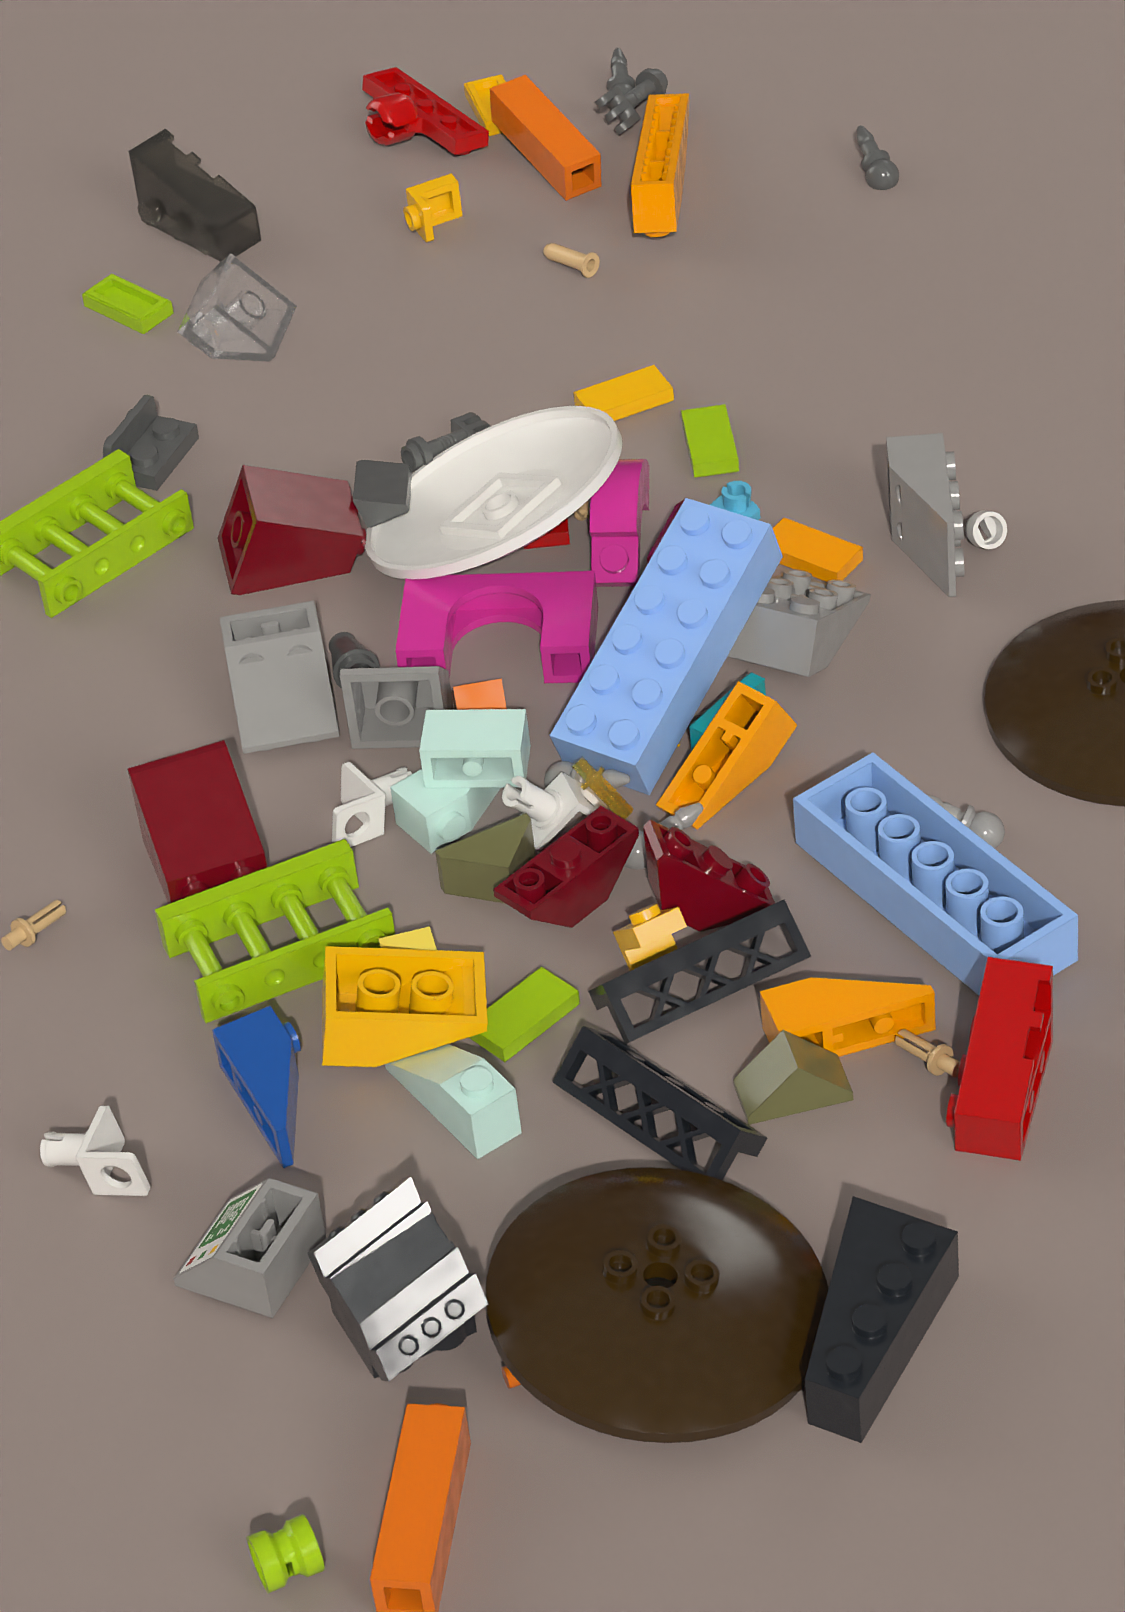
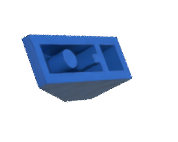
[212,1006,301,1168]

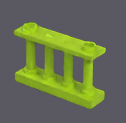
[0,449,194,618]
[155,839,395,1024]

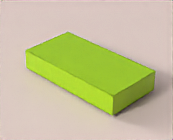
[82,274,174,334]
[681,404,739,478]
[468,967,580,1062]

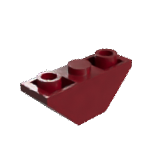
[493,806,639,928]
[643,820,775,932]

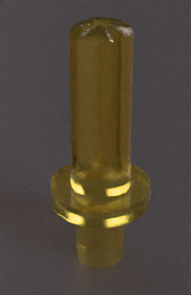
[571,756,633,819]

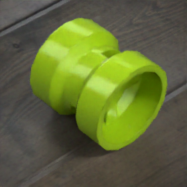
[246,1514,325,1593]

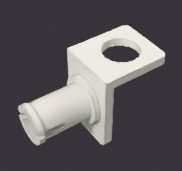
[332,762,412,847]
[502,772,609,851]
[40,1106,151,1196]

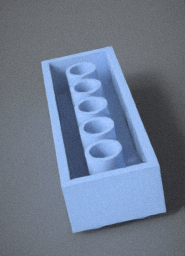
[550,498,783,795]
[793,752,1078,995]

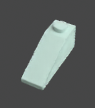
[390,769,501,854]
[385,1044,522,1160]

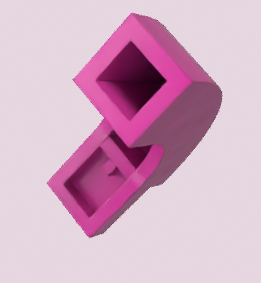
[589,459,650,587]

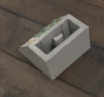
[173,1178,327,1318]

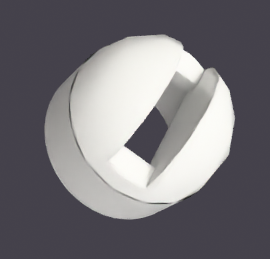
[965,510,1007,549]

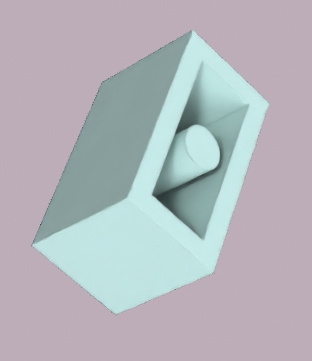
[419,709,531,788]

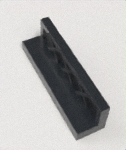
[588,899,811,1044]
[553,1026,768,1180]

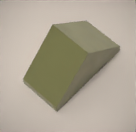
[435,813,536,903]
[733,1030,854,1125]

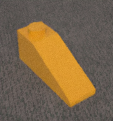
[656,681,797,830]
[760,977,936,1057]

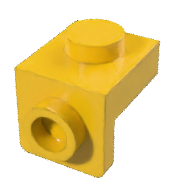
[403,173,463,243]
[613,903,687,971]

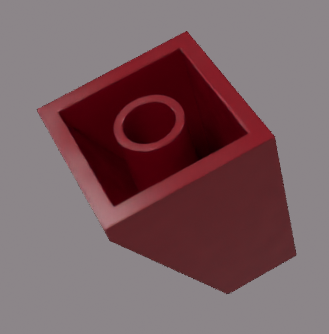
[217,465,366,595]
[127,740,267,904]

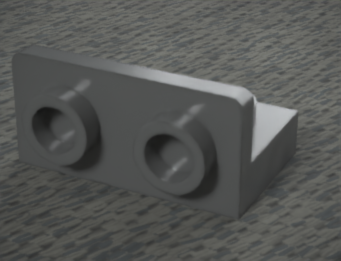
[103,395,199,491]

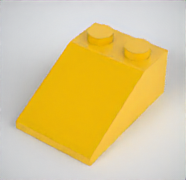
[322,946,488,1067]

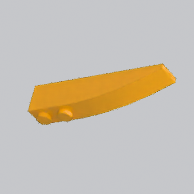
[631,93,690,237]

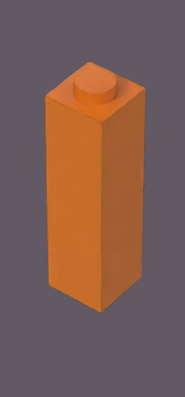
[490,75,602,201]
[370,1403,471,1612]

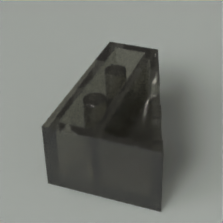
[128,128,261,264]

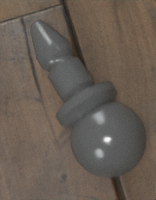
[607,48,637,110]
[856,125,899,190]

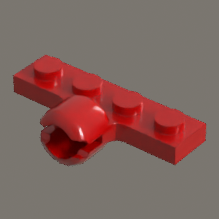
[362,67,489,155]

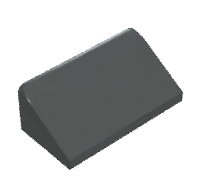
[353,460,412,528]

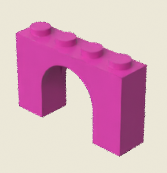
[395,571,599,683]

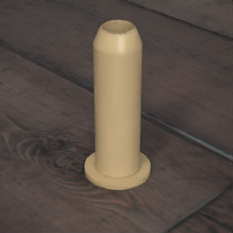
[543,243,600,278]

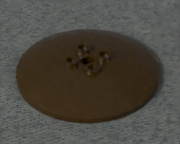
[984,600,1125,806]
[485,1167,828,1443]

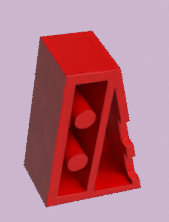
[946,957,1053,1161]

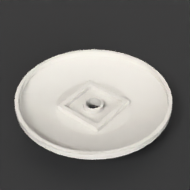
[365,406,622,579]

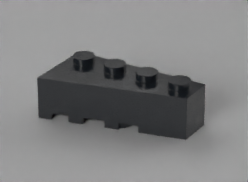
[805,1196,959,1443]

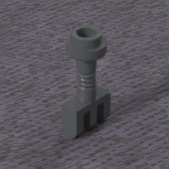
[594,68,668,135]
[401,412,491,472]

